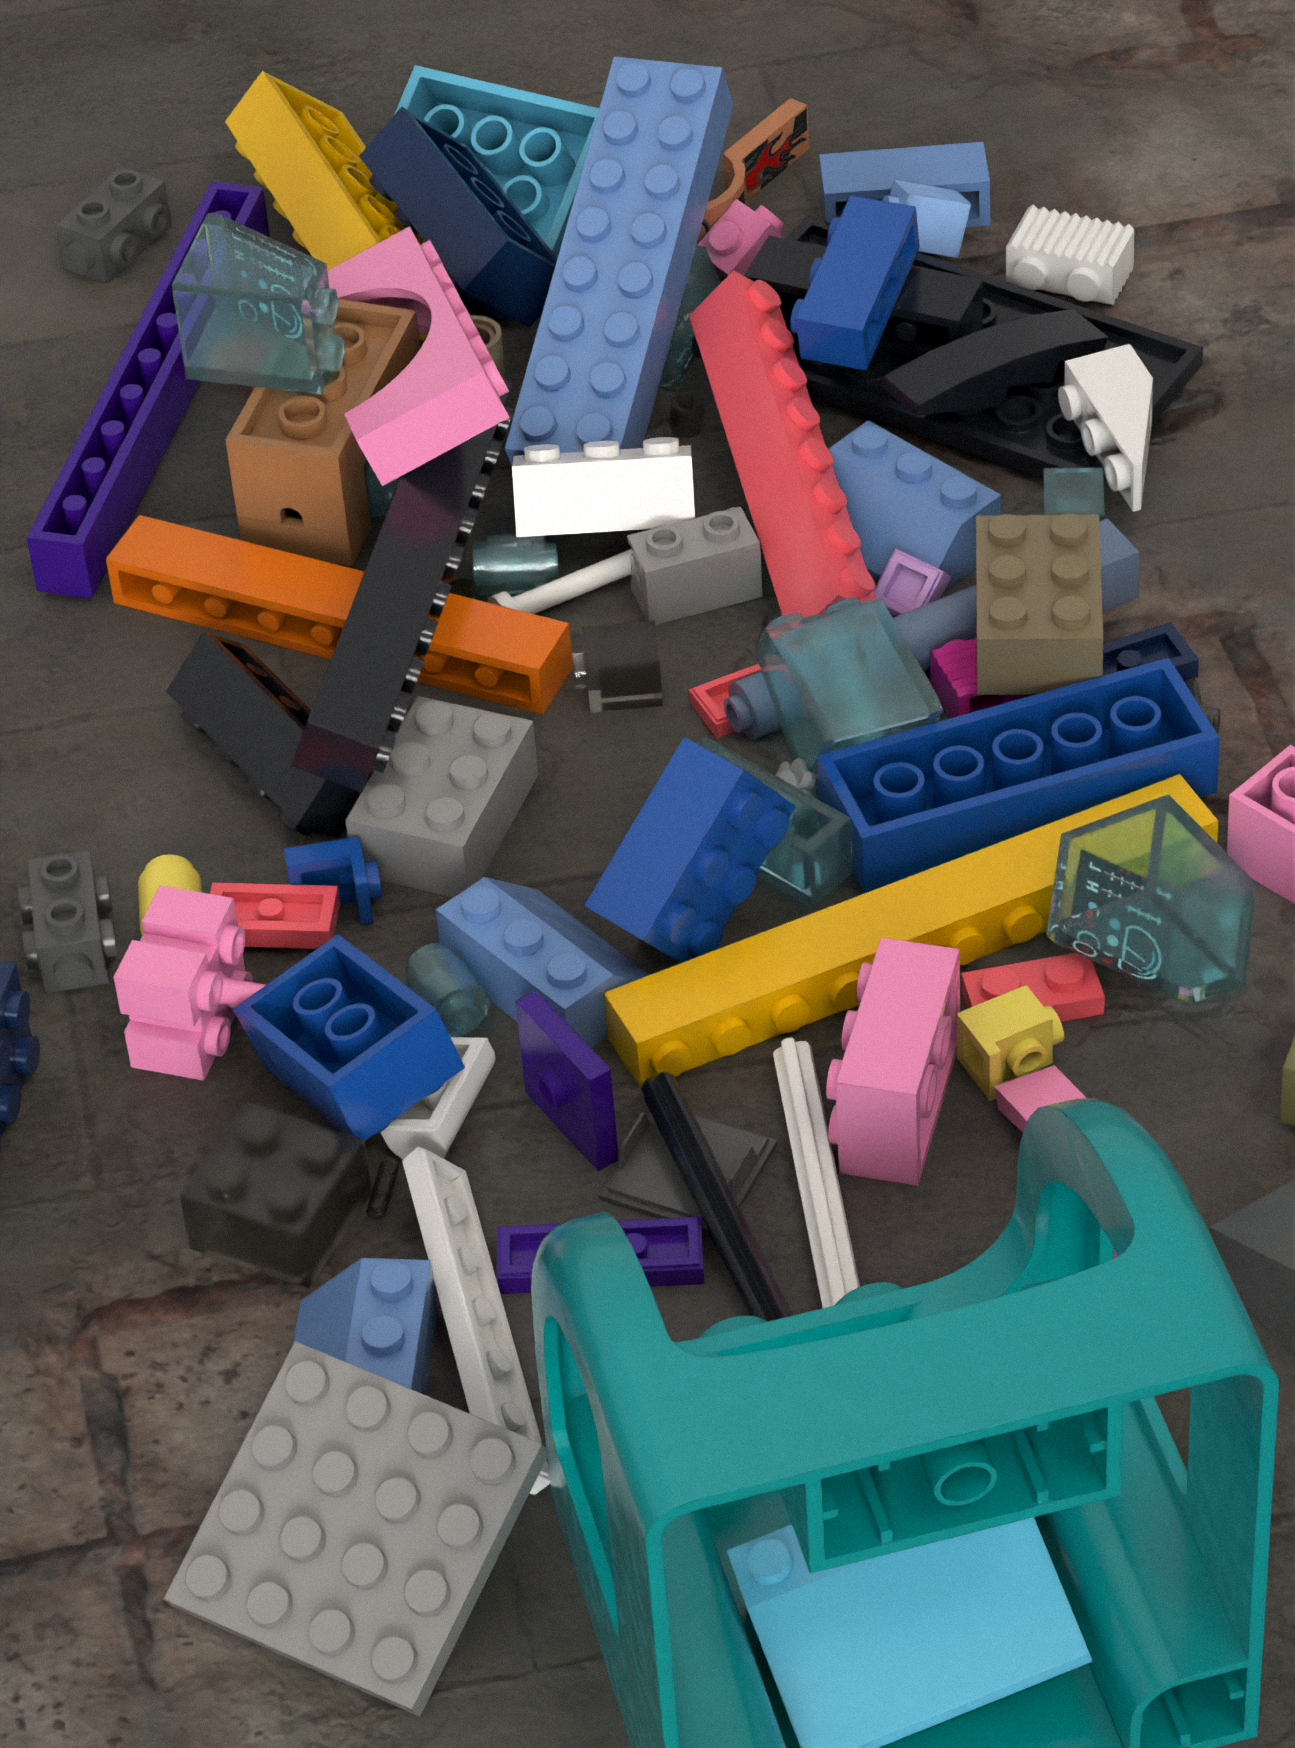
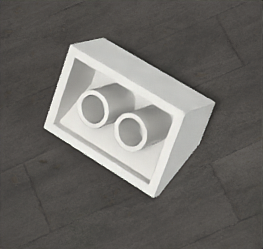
[512,437,695,537]

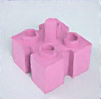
[113,885,266,1081]

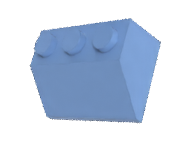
[829,420,1001,592]
[436,877,650,1048]
[293,1258,438,1395]

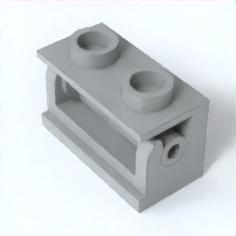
[627,506,763,627]

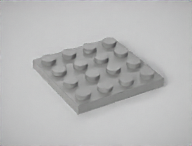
[164,1341,549,1717]

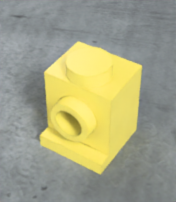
[957,985,1064,1101]

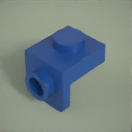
[284,837,382,925]

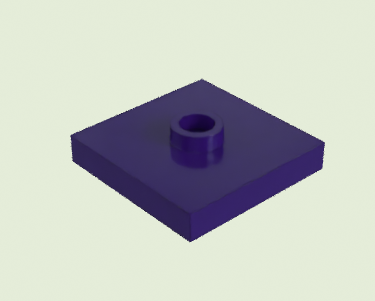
[515,991,618,1171]

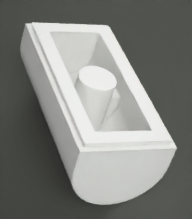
[380,1037,495,1159]

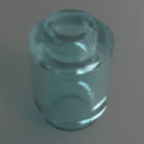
[473,533,559,594]
[405,943,490,1037]

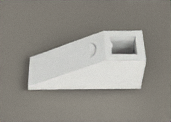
[1058,344,1153,512]

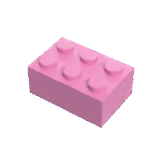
[826,938,960,1186]

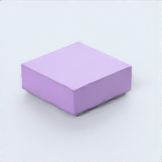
[874,548,952,617]

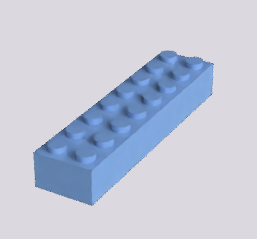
[504,56,734,466]

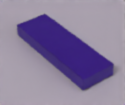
[497,1216,704,1294]

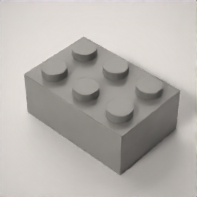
[345,696,538,897]

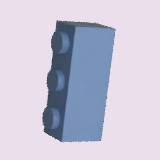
[819,142,990,228]

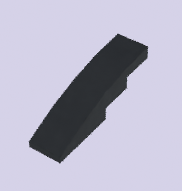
[881,309,1108,416]

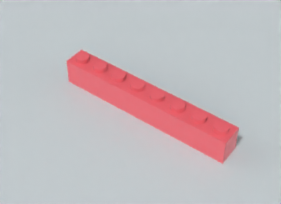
[689,270,882,650]

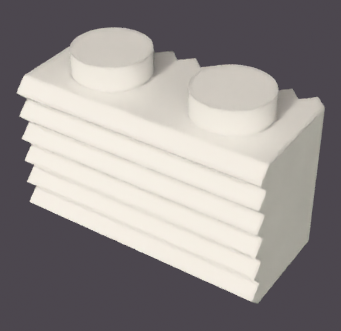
[1006,204,1134,306]

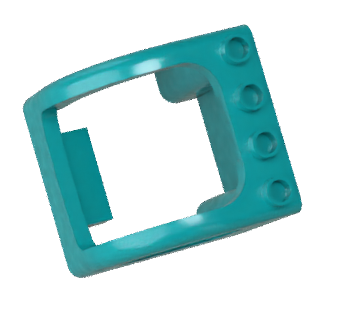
[531,1098,1279,1748]

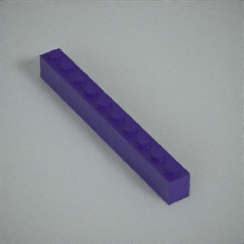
[26,181,270,598]

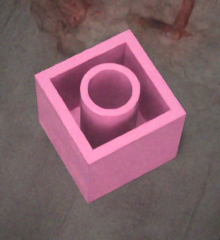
[1226,745,1295,904]

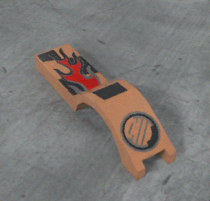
[693,98,809,259]

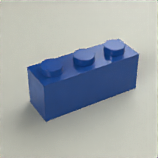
[791,195,920,371]

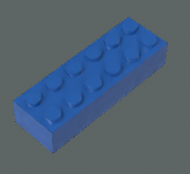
[817,658,1220,893]

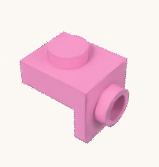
[695,199,785,277]

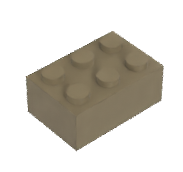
[976,513,1103,695]

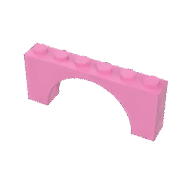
[308,226,510,486]

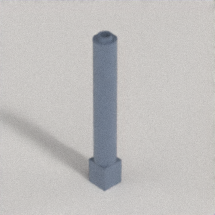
[724,518,1139,740]

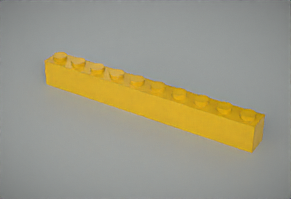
[603,774,1218,1088]

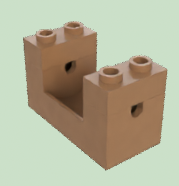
[225,295,420,566]

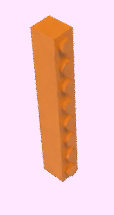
[106,515,573,714]

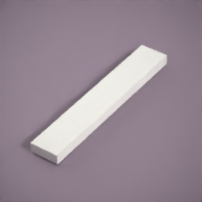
[402,1146,550,1496]

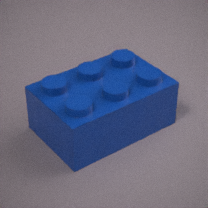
[584,736,796,963]
[233,934,465,1145]

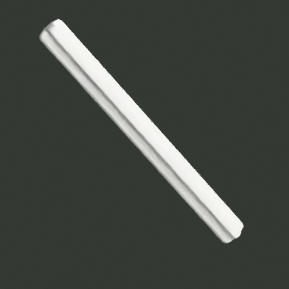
[773,1037,860,1308]

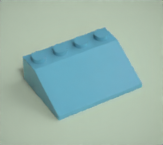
[394,65,599,256]
[727,1517,1093,1748]

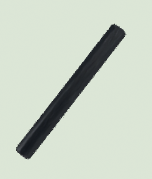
[641,1072,793,1322]

